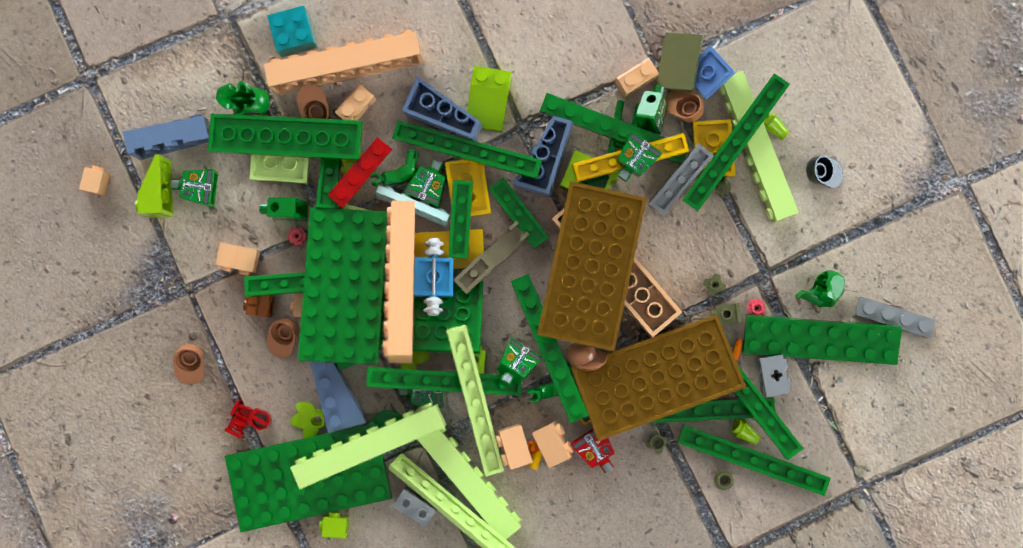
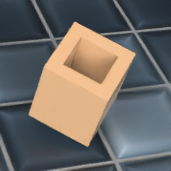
[79,166,110,196]

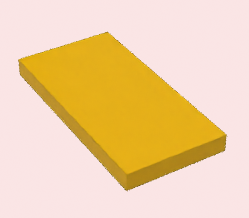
[414,229,484,269]

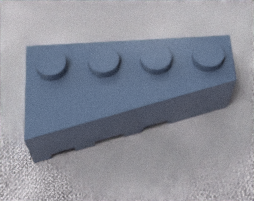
[402,76,483,141]
[122,115,210,160]
[512,116,574,198]
[310,362,369,433]

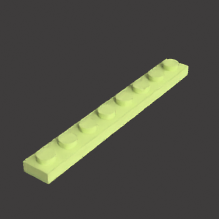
[446,325,504,477]
[388,453,515,548]

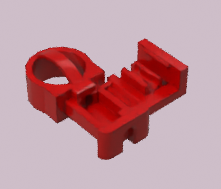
[224,400,272,438]

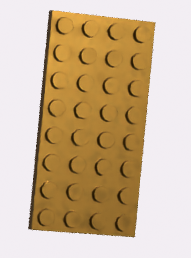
[537,181,647,351]
[571,314,746,441]

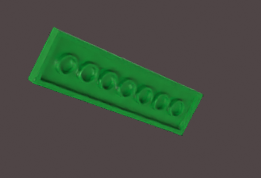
[208,114,363,160]
[742,314,902,365]

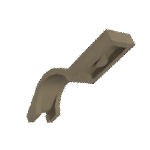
[453,221,529,295]

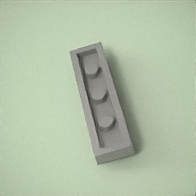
[649,143,714,215]
[854,297,935,338]

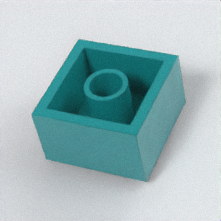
[267,5,318,58]

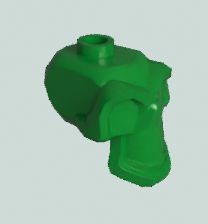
[216,81,270,115]
[796,270,845,308]

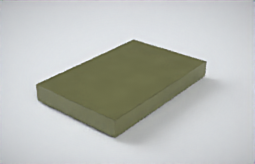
[656,32,704,92]

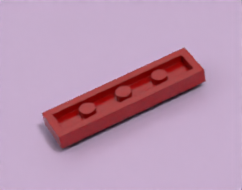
[328,137,392,208]

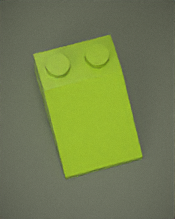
[467,66,512,132]
[135,154,174,218]

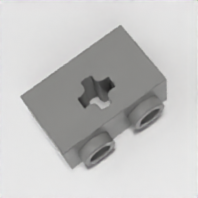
[756,355,791,397]
[393,487,437,527]

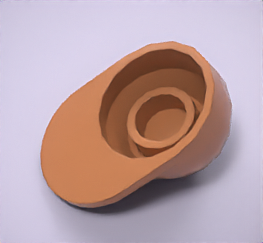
[297,85,331,119]
[665,90,704,123]
[266,317,300,358]
[566,343,607,371]
[173,344,205,384]

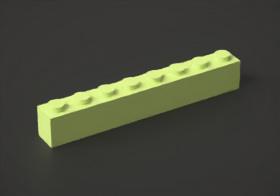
[718,71,799,223]
[290,402,446,489]
[414,406,521,540]

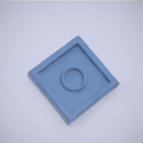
[695,46,736,99]

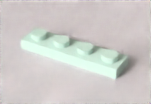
[376,185,450,227]

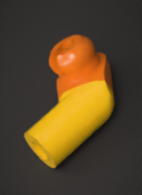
[527,441,543,470]

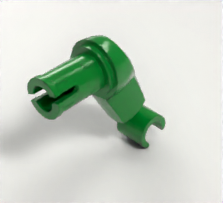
[370,150,419,187]
[527,365,573,403]

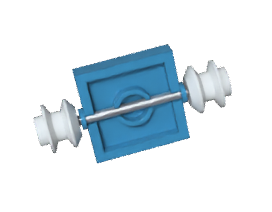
[413,238,453,316]

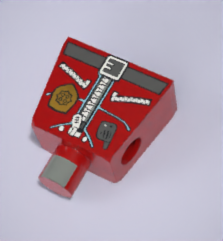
[571,429,615,473]

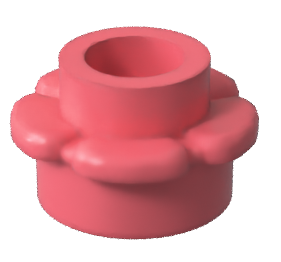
[288,227,307,245]
[747,299,766,316]

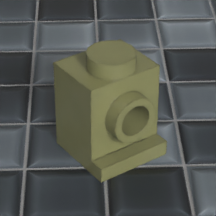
[711,303,742,325]

